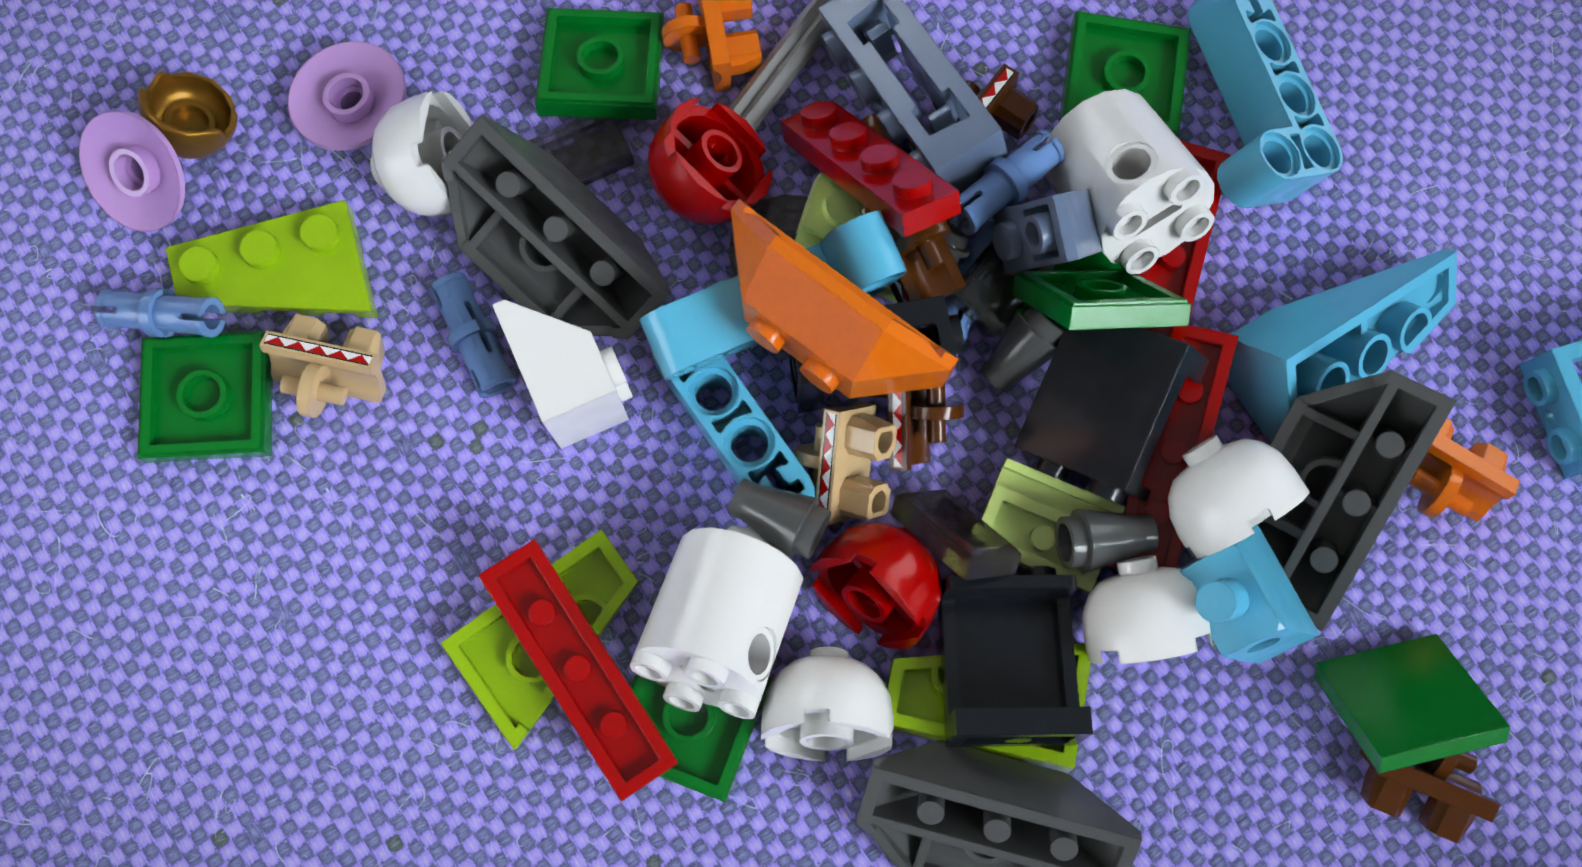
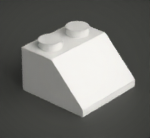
[492,300,633,449]

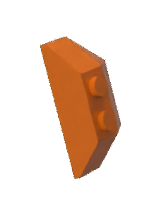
[731,199,959,399]

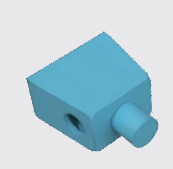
[1180,525,1320,664]

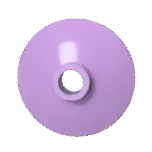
[288,41,407,151]
[79,110,185,232]

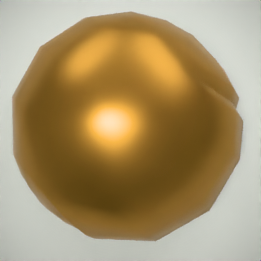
[138,71,238,159]

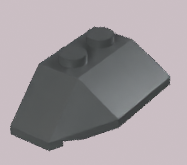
[441,115,672,339]
[1257,370,1457,632]
[856,740,1142,867]

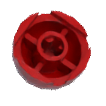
[647,98,772,225]
[810,522,942,650]

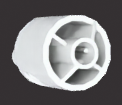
[1045,89,1215,275]
[630,526,804,719]

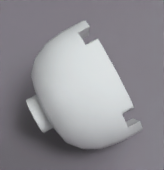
[370,91,473,217]
[1168,435,1310,559]
[1082,555,1215,664]
[761,647,894,761]

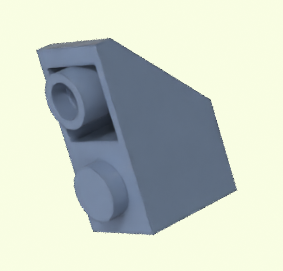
[992,189,1102,273]

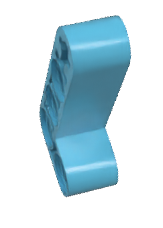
[1188,0,1343,208]
[639,210,907,380]
[650,280,815,497]

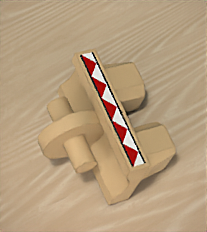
[259,314,386,418]
[795,401,897,525]

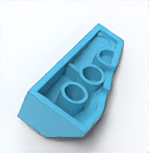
[1229,249,1457,444]

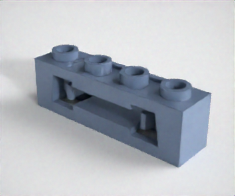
[818,0,1009,194]

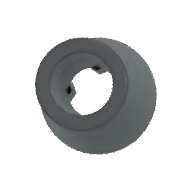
[980,305,1065,393]
[728,478,831,559]
[1055,508,1159,573]

